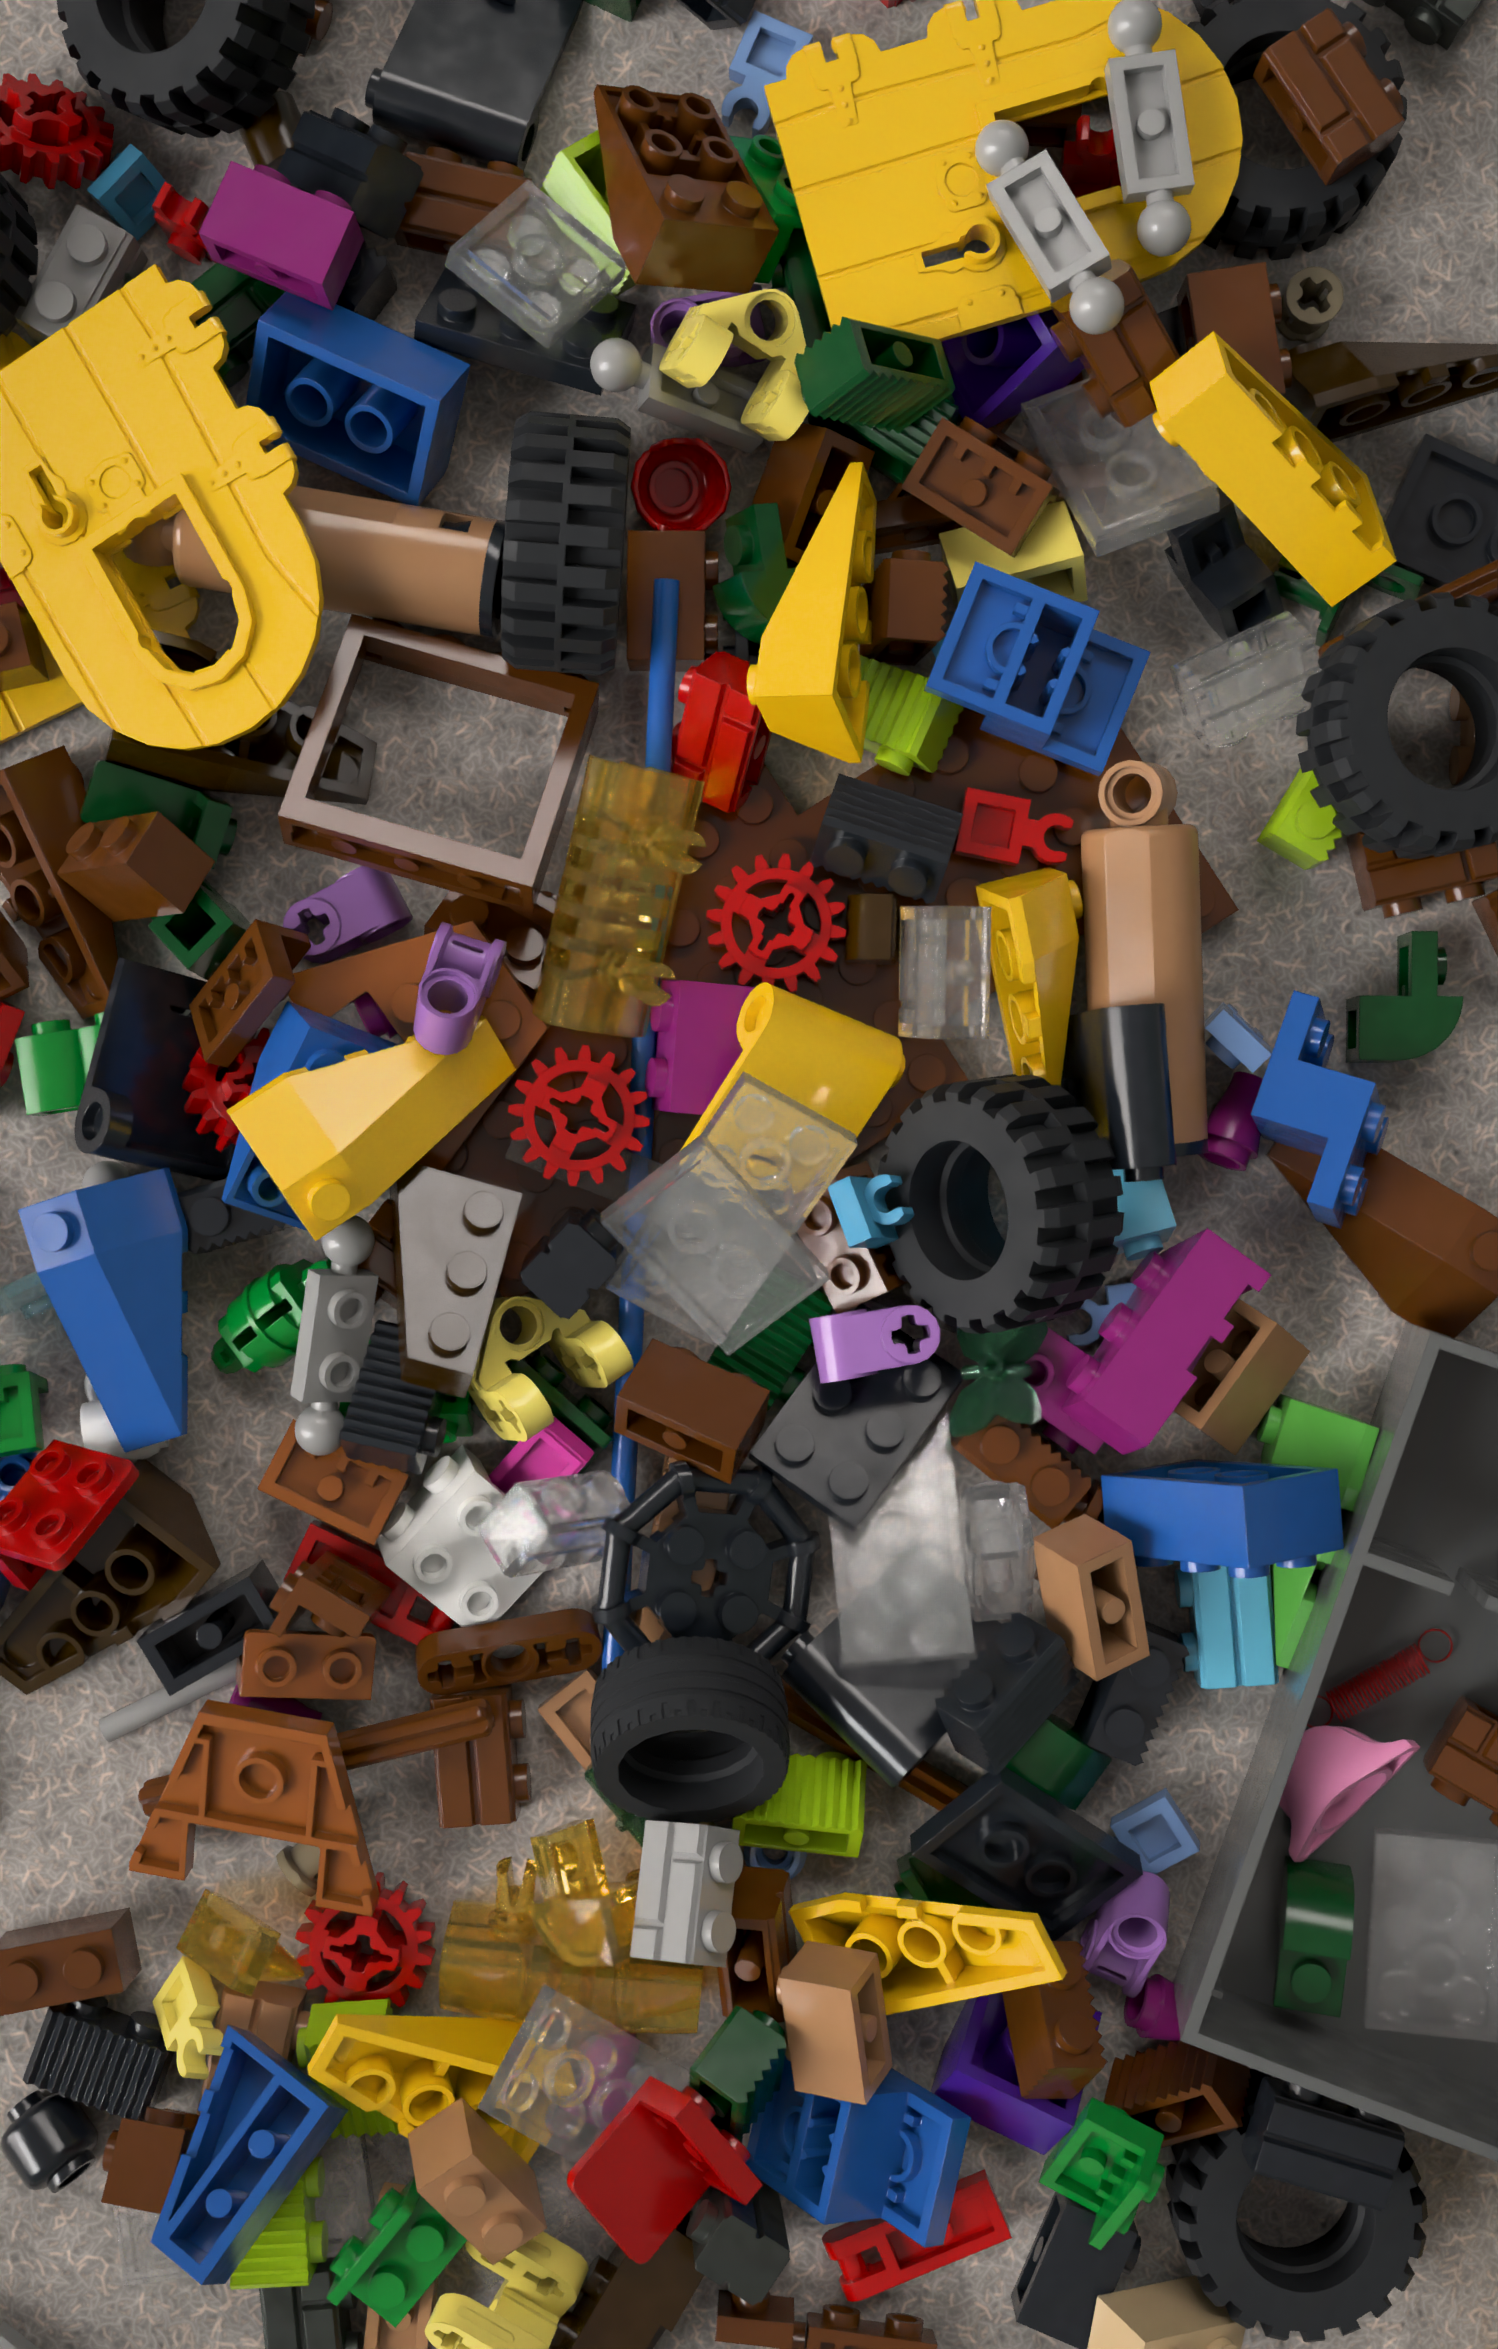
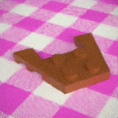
[288,920,550,1171]
[129,1699,380,1917]

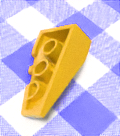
[747,462,877,763]
[226,1015,516,1241]

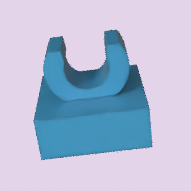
[86,143,167,241]
[827,1174,915,1249]

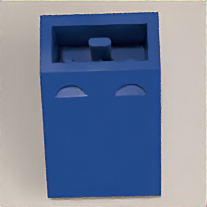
[222,1001,398,1231]

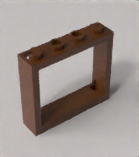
[278,614,600,914]

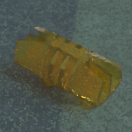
[532,754,706,1037]
[439,1856,704,2034]

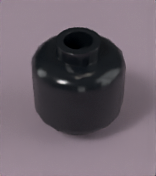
[1,2090,98,2193]

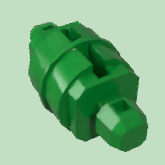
[211,1257,332,1374]

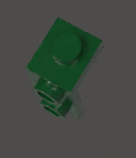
[80,759,237,869]

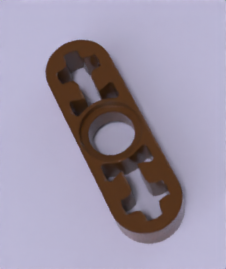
[415,1608,603,1695]

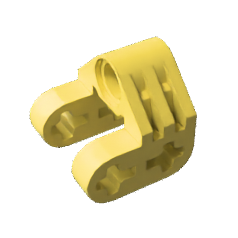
[659,289,809,441]
[468,1296,634,1442]
[424,2231,589,2349]

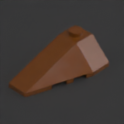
[0,745,118,1019]
[1266,1142,1498,1338]

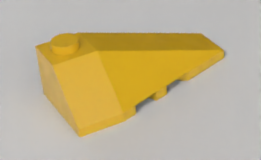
[975,867,1083,1087]
[788,1892,1067,2015]
[307,2014,574,2164]

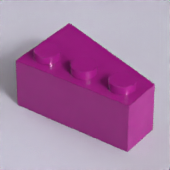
[1060,1228,1271,1455]

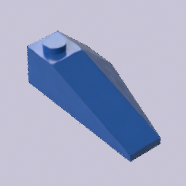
[18,1167,188,1453]

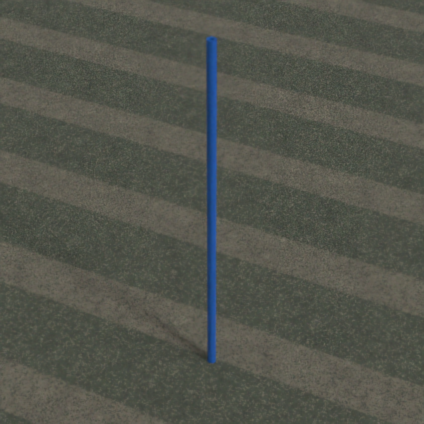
[601,578,680,1672]

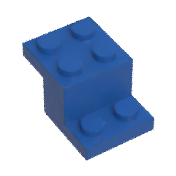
[924,561,1151,777]
[1251,990,1389,1229]
[746,2055,971,2248]

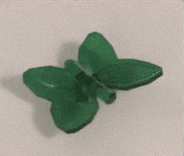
[949,1322,1048,1438]

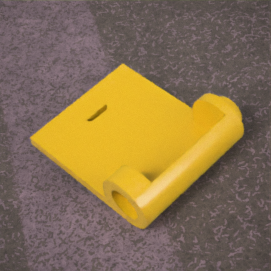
[678,982,905,1200]

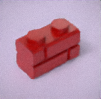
[670,651,772,813]

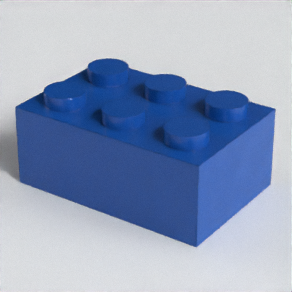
[245,291,471,506]
[1101,1459,1344,1578]

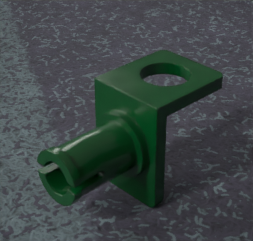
[1274,556,1424,647]

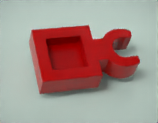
[1058,115,1121,198]
[152,182,217,265]
[953,787,1074,866]

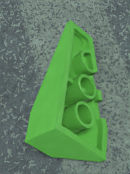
[1256,1394,1380,1669]

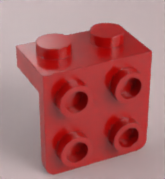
[0,1439,139,1591]
[567,2076,763,2264]

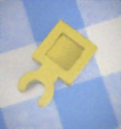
[152,1956,224,2080]

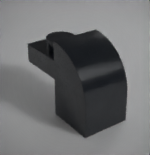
[1164,486,1285,650]

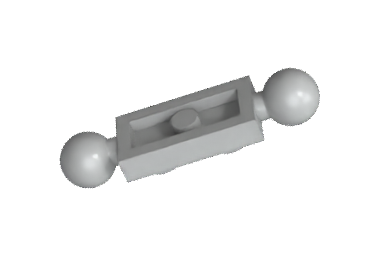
[1104,0,1195,257]
[975,119,1124,335]
[590,338,809,454]
[290,1215,379,1456]

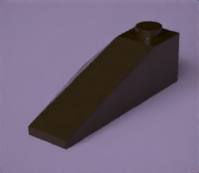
[1284,341,1498,443]
[105,629,377,805]
[0,1459,221,1695]

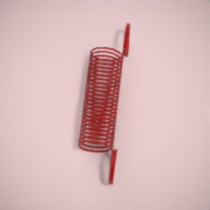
[1307,1628,1453,1728]

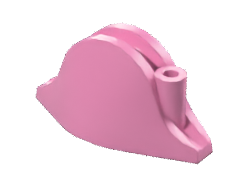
[1279,1726,1420,1862]

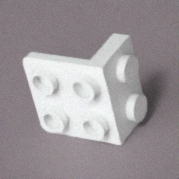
[377,1445,561,1627]

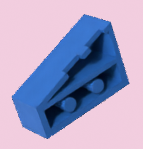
[150,2025,348,2285]

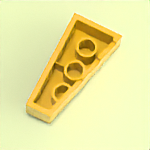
[1149,331,1397,607]

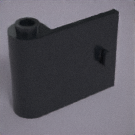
[365,0,583,171]
[74,957,236,1181]
[1061,1003,1177,1182]
[781,1542,1003,1789]

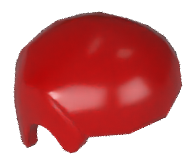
[630,438,732,531]

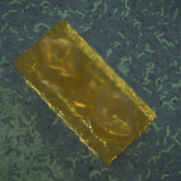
[176,1888,305,1996]

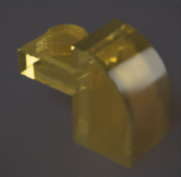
[527,1818,639,1967]

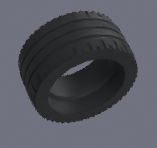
[590,1636,790,1824]

